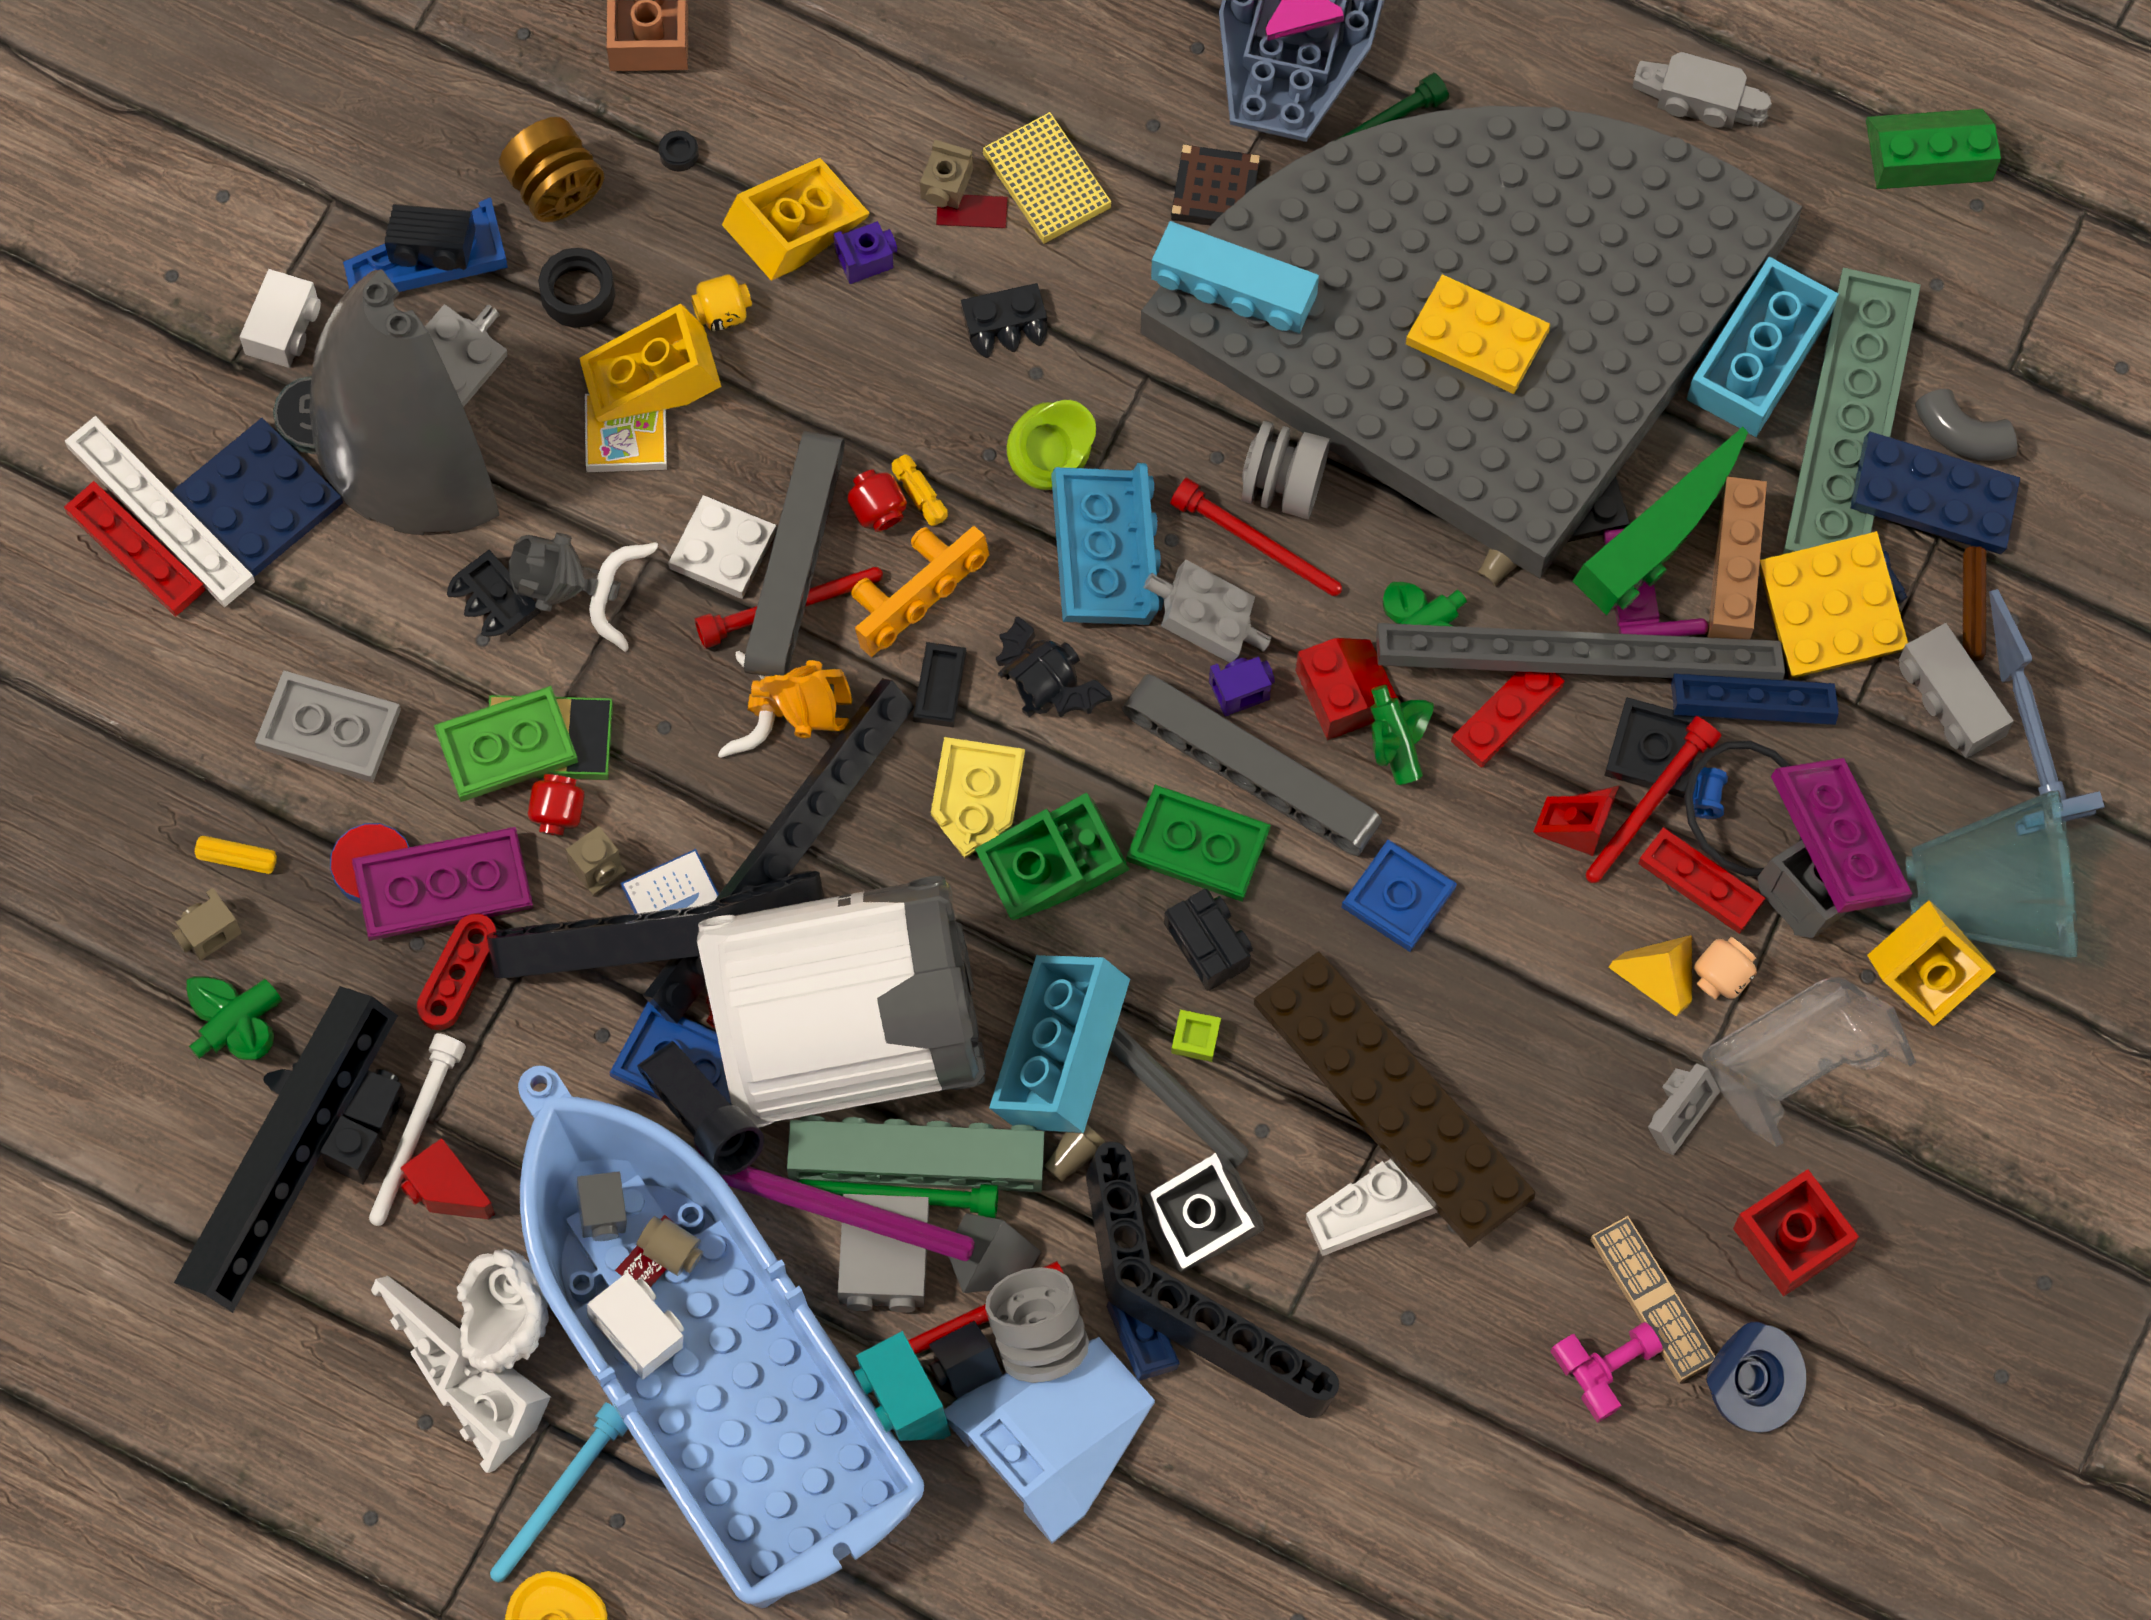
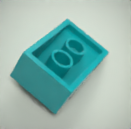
[854,1331,951,1441]

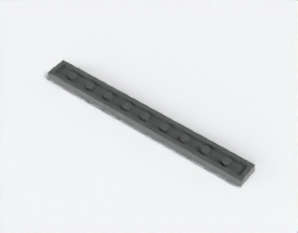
[1376,623,1785,680]

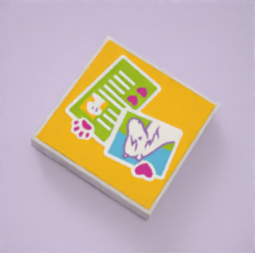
[585,394,667,472]

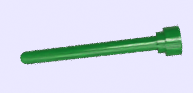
[797,1179,999,1219]

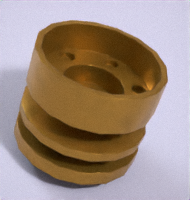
[499,117,605,222]

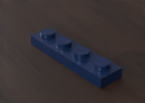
[1671,673,1839,725]

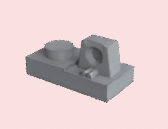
[1648,1063,1720,1155]

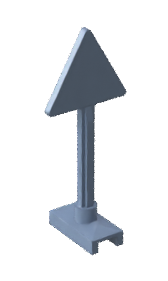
[1989,589,2105,834]

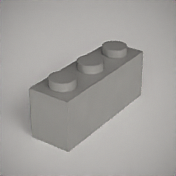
[1899,623,2014,758]

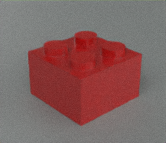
[1733,1169,1859,1297]

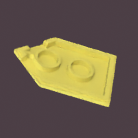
[931,737,1025,859]

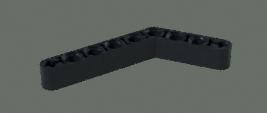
[486,871,824,979]
[1086,1142,1339,1418]

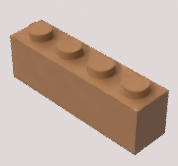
[1707,476,1767,639]

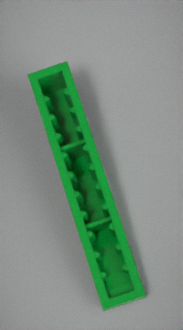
[1572,427,1748,616]

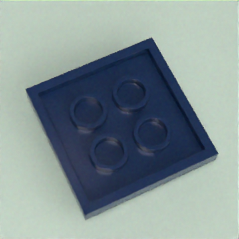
[171,418,343,577]

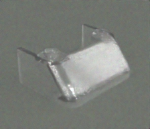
[1702,977,1916,1147]

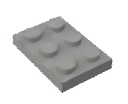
[255,670,401,783]

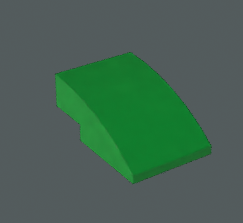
[975,792,1130,920]

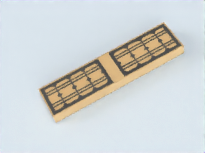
[1590,1216,1716,1384]

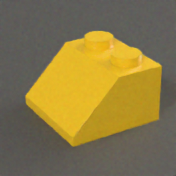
[1867,900,1996,1026]

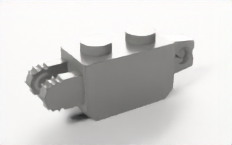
[1632,52,1772,129]

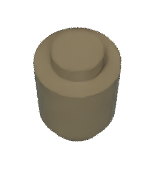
[636,1216,703,1276]

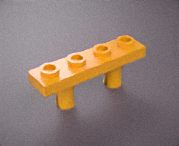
[851,526,990,658]

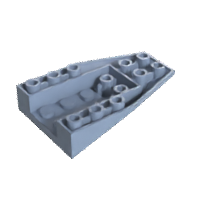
[1219,0,1385,142]

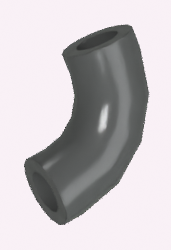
[1915,389,2017,461]

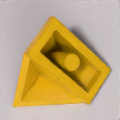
[1608,935,1692,1016]

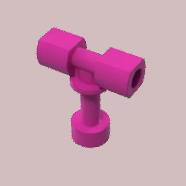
[1550,1322,1663,1423]

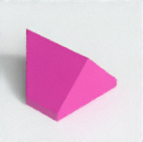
[1265,0,1344,41]

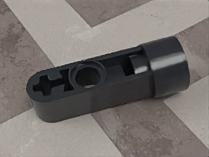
[637,1041,764,1175]

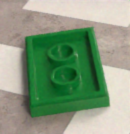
[1126,784,1271,902]

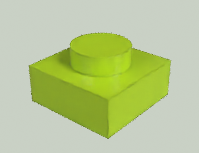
[1171,1009,1221,1062]

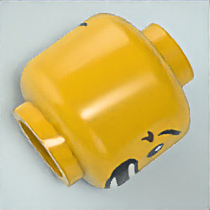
[691,274,752,331]

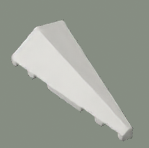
[371,1276,551,1473]

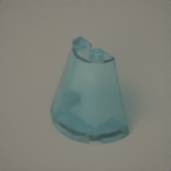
[1906,790,2078,958]

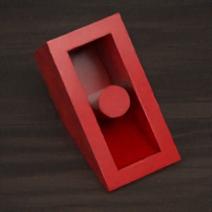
[400,1138,495,1220]

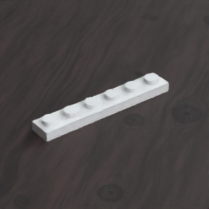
[65,416,255,607]

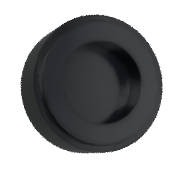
[659,130,699,172]

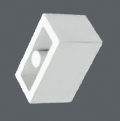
[240,269,321,368]
[587,1272,684,1380]

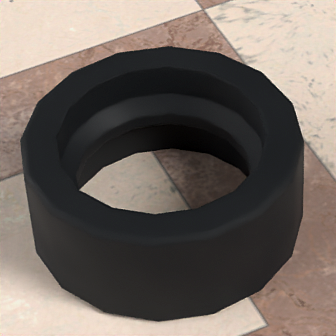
[538,247,616,328]

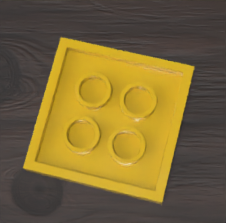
[1759,531,1908,679]

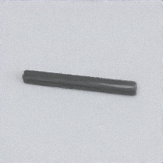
[1109,1024,1249,1168]

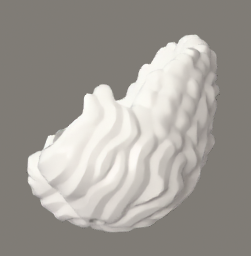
[456,1249,549,1373]

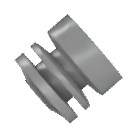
[1241,421,1331,520]
[985,1267,1089,1383]

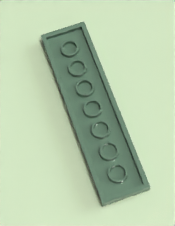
[1783,268,1921,554]

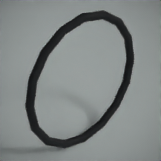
[1684,741,1802,877]

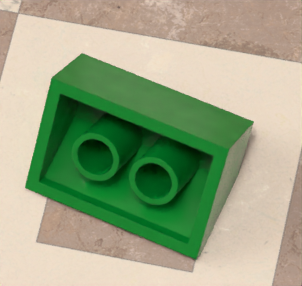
[1866,109,2001,189]

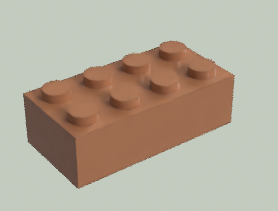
[607,0,688,71]

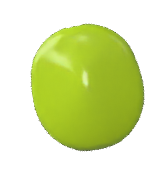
[1007,400,1096,490]

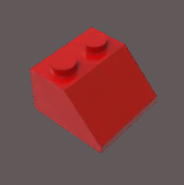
[1295,638,1400,741]

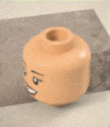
[1694,937,1757,1000]

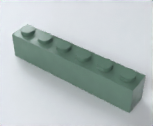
[787,1115,1044,1192]

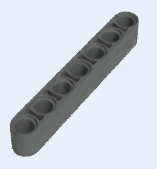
[744,431,845,676]
[1122,674,1382,856]

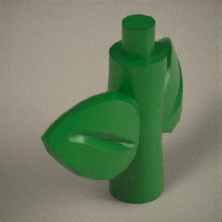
[1383,582,1467,669]
[1370,685,1434,785]
[186,976,283,1060]

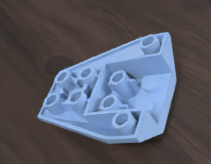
[944,1337,1155,1543]

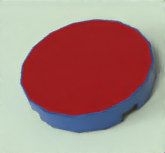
[330,823,409,904]

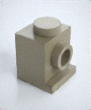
[920,140,973,209]
[565,826,627,897]
[171,888,242,961]

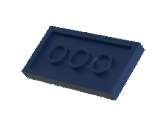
[1850,431,2020,554]

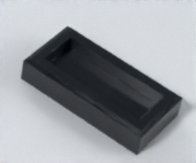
[913,642,967,728]

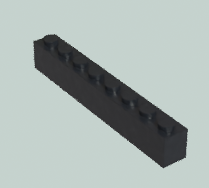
[174,986,398,1313]

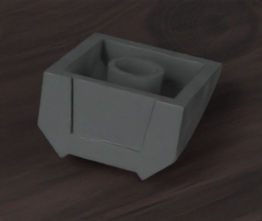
[1757,840,1850,938]
[1142,1153,1264,1272]

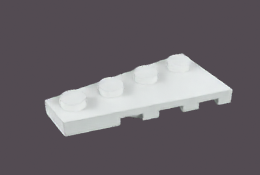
[1306,1159,1437,1256]

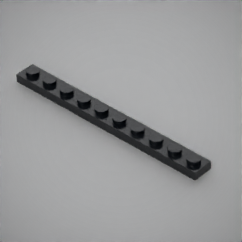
[643,678,915,1024]

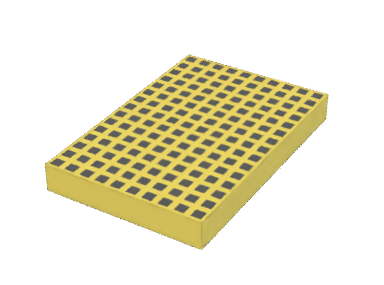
[983,112,1111,244]

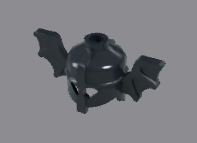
[996,616,1113,717]

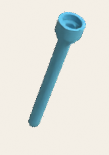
[490,1402,628,1583]

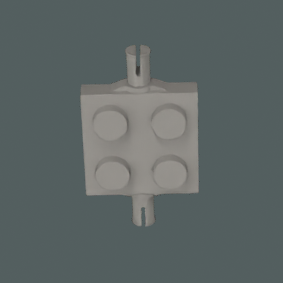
[425,304,507,407]
[1143,559,1271,663]

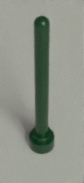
[1334,72,1449,141]

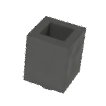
[576,1171,627,1241]

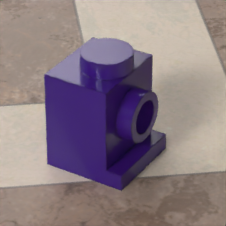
[834,221,897,284]
[1209,656,1275,717]

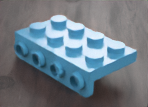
[1051,463,1164,625]

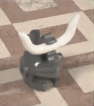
[509,533,658,652]

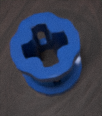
[1693,767,1728,819]

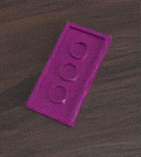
[1771,758,1913,913]
[352,827,533,941]

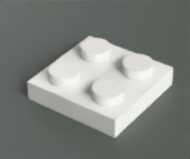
[668,495,777,599]

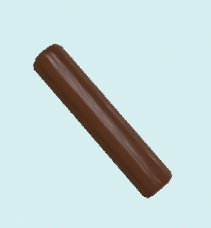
[1963,546,1986,661]

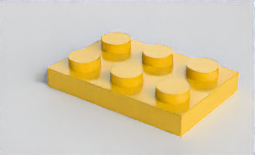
[1406,274,1550,394]

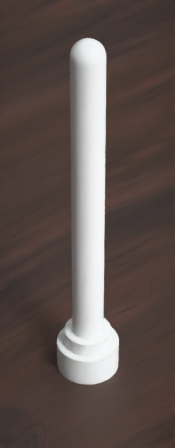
[369,1034,466,1226]

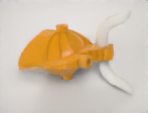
[718,651,852,758]

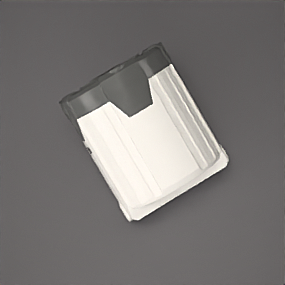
[697,876,986,1128]

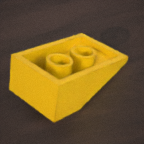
[722,158,870,281]
[579,303,722,422]

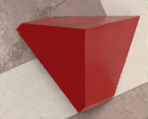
[1533,785,1620,856]

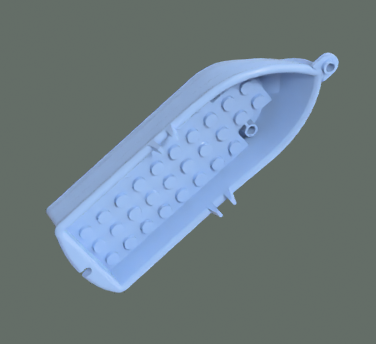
[518,1066,924,1608]

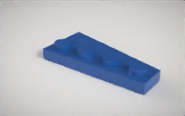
[343,197,508,292]

